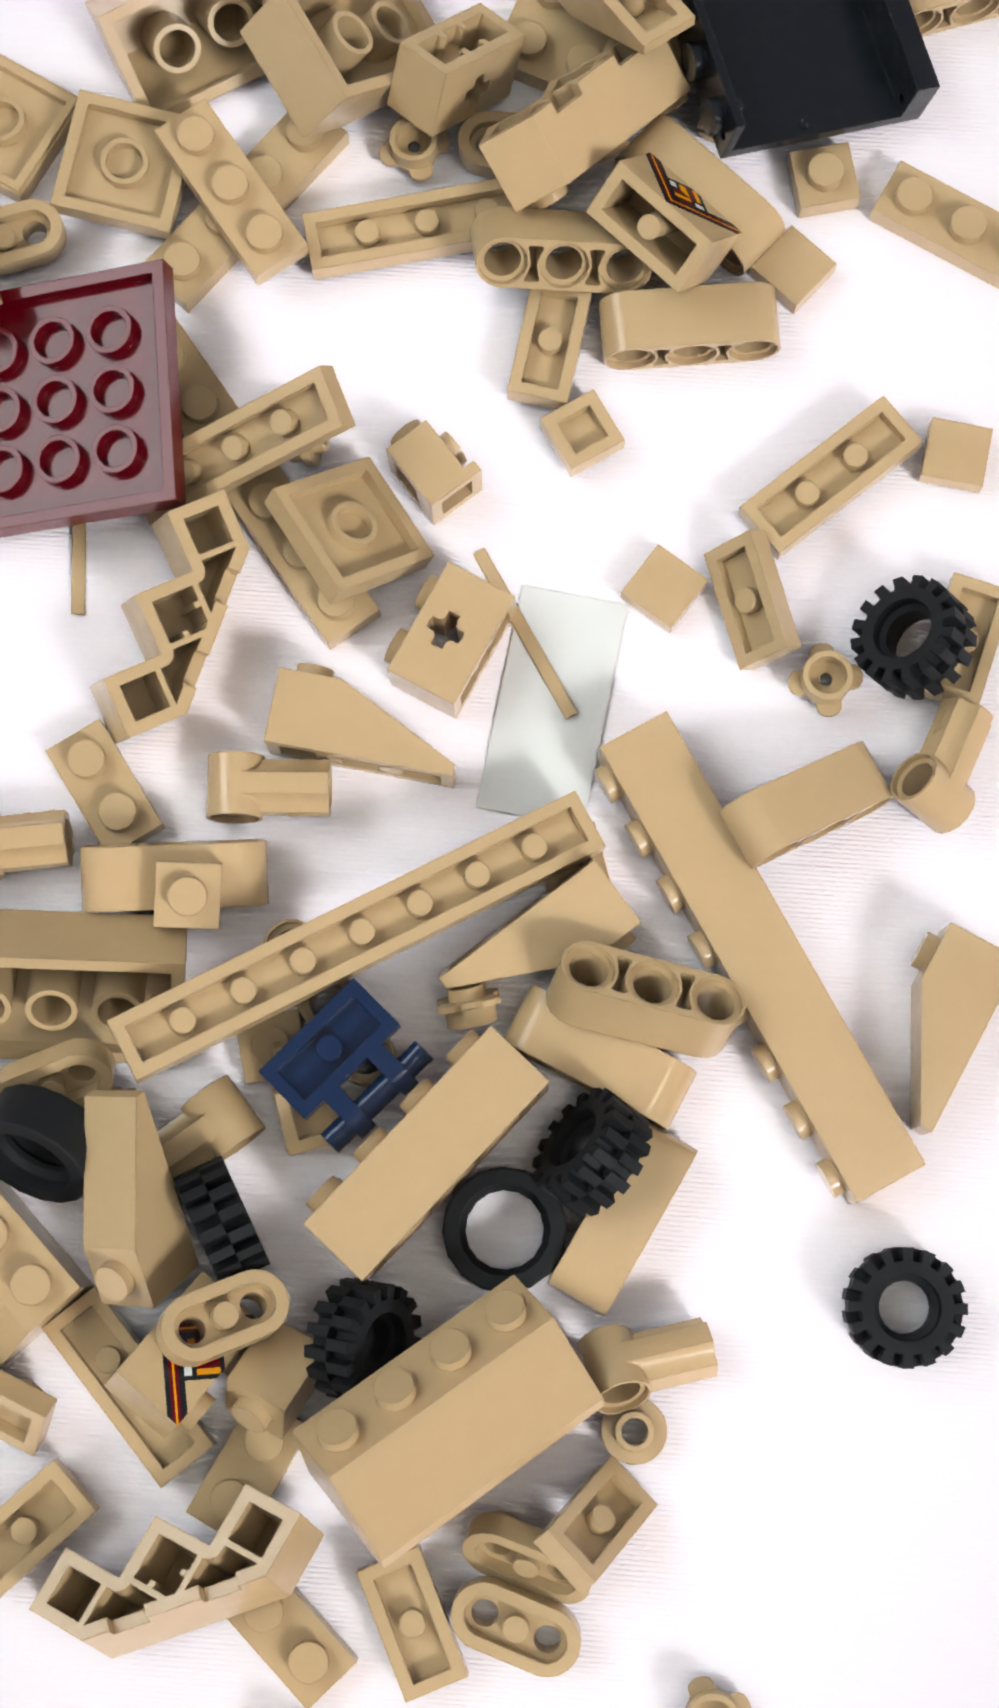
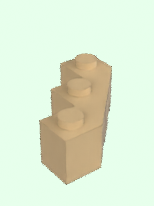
[478,36,694,212]
[89,489,250,744]
[29,1483,324,1659]

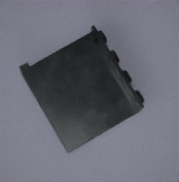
[677,0,940,159]

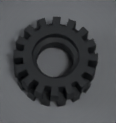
[850,575,977,700]
[532,1087,653,1217]
[173,1156,270,1281]
[841,1247,968,1369]
[304,1277,422,1398]

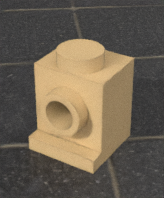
[386,419,483,525]

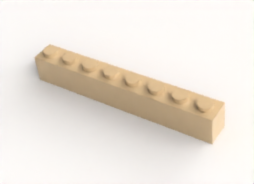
[594,711,926,1204]

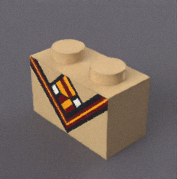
[586,153,742,293]
[104,1271,257,1439]

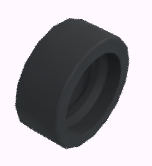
[0,1084,87,1203]
[442,1167,567,1291]

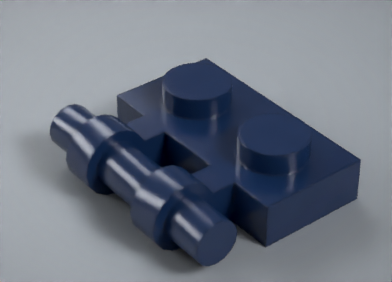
[258,978,433,1153]

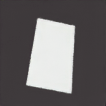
[475,585,629,816]

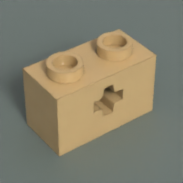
[387,2,525,137]
[384,561,516,719]

